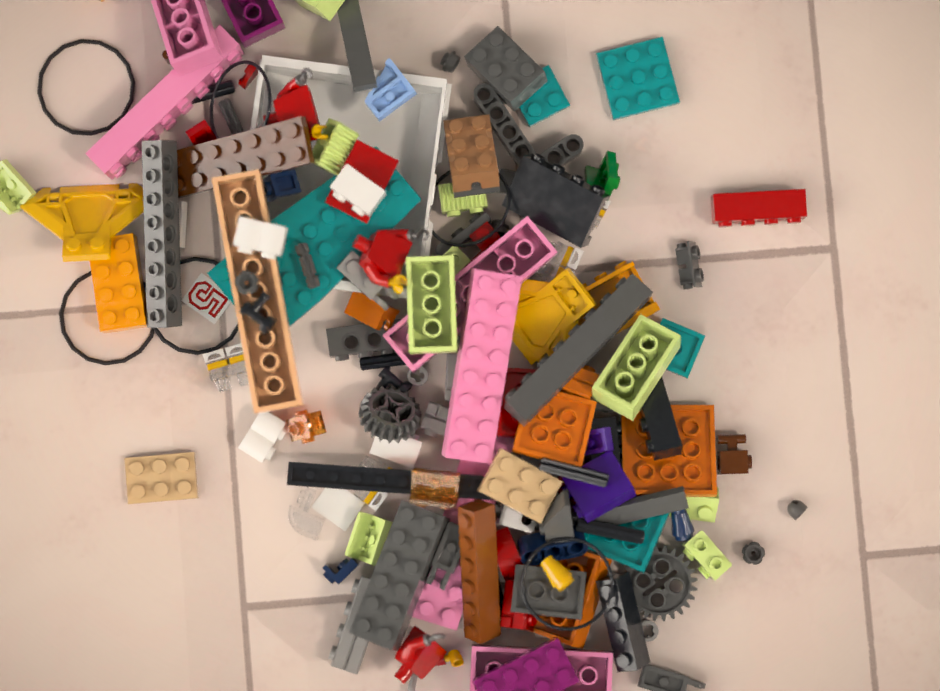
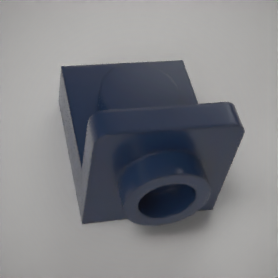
[263,169,302,202]
[323,558,360,585]

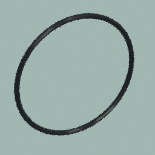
[210,60,272,139]
[432,170,511,247]
[521,537,614,631]

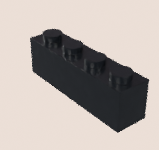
[639,376,682,461]
[596,572,650,672]

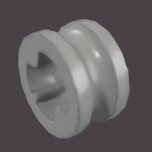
[407,366,428,386]
[641,620,659,642]

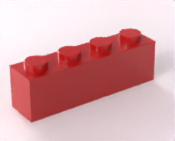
[711,189,807,228]

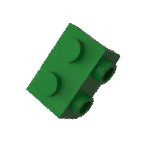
[584,150,620,201]

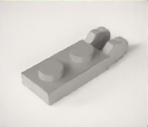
[336,250,399,311]

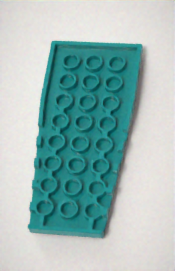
[207,147,421,327]

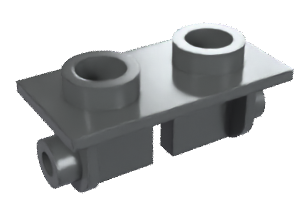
[675,241,704,290]

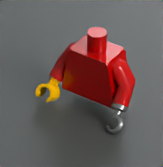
[263,67,328,141]
[352,228,429,294]
[394,626,464,684]

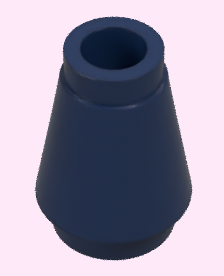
[671,509,695,541]

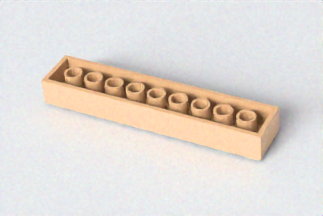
[212,169,304,414]

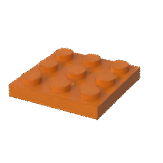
[512,391,597,467]

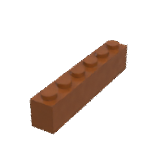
[458,499,501,644]

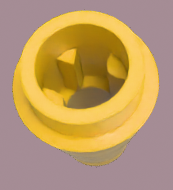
[540,556,574,592]

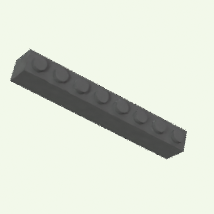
[504,273,653,427]

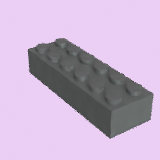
[349,500,450,651]

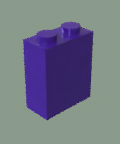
[561,451,636,523]

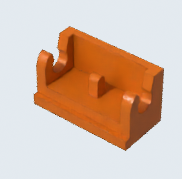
[344,292,400,331]

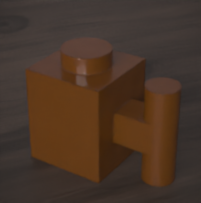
[717,434,752,475]

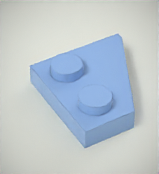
[364,58,417,122]

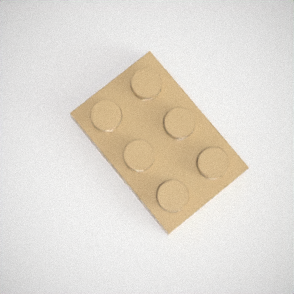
[478,448,562,524]
[124,452,199,504]

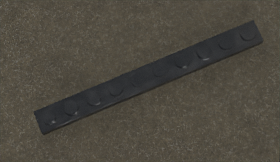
[287,462,496,501]

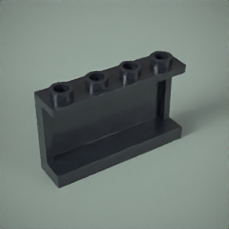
[502,153,610,248]

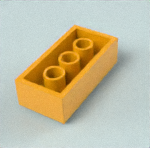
[90,233,147,334]

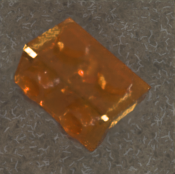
[409,468,460,510]

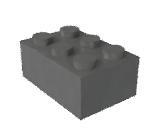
[464,26,548,112]

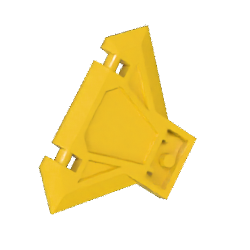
[20,183,144,262]
[512,268,597,365]

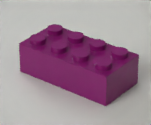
[221,0,285,48]
[473,637,579,691]

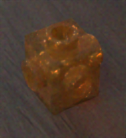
[286,409,327,444]

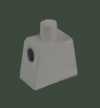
[495,501,540,533]

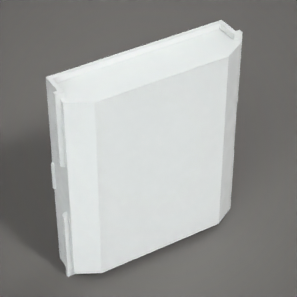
[250,55,452,299]

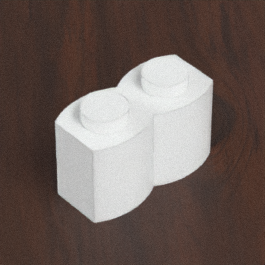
[233,217,288,260]
[238,412,288,463]

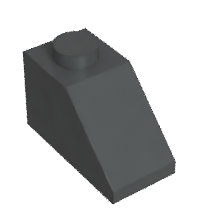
[539,490,574,543]

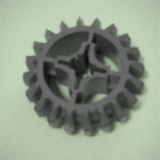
[358,386,422,444]

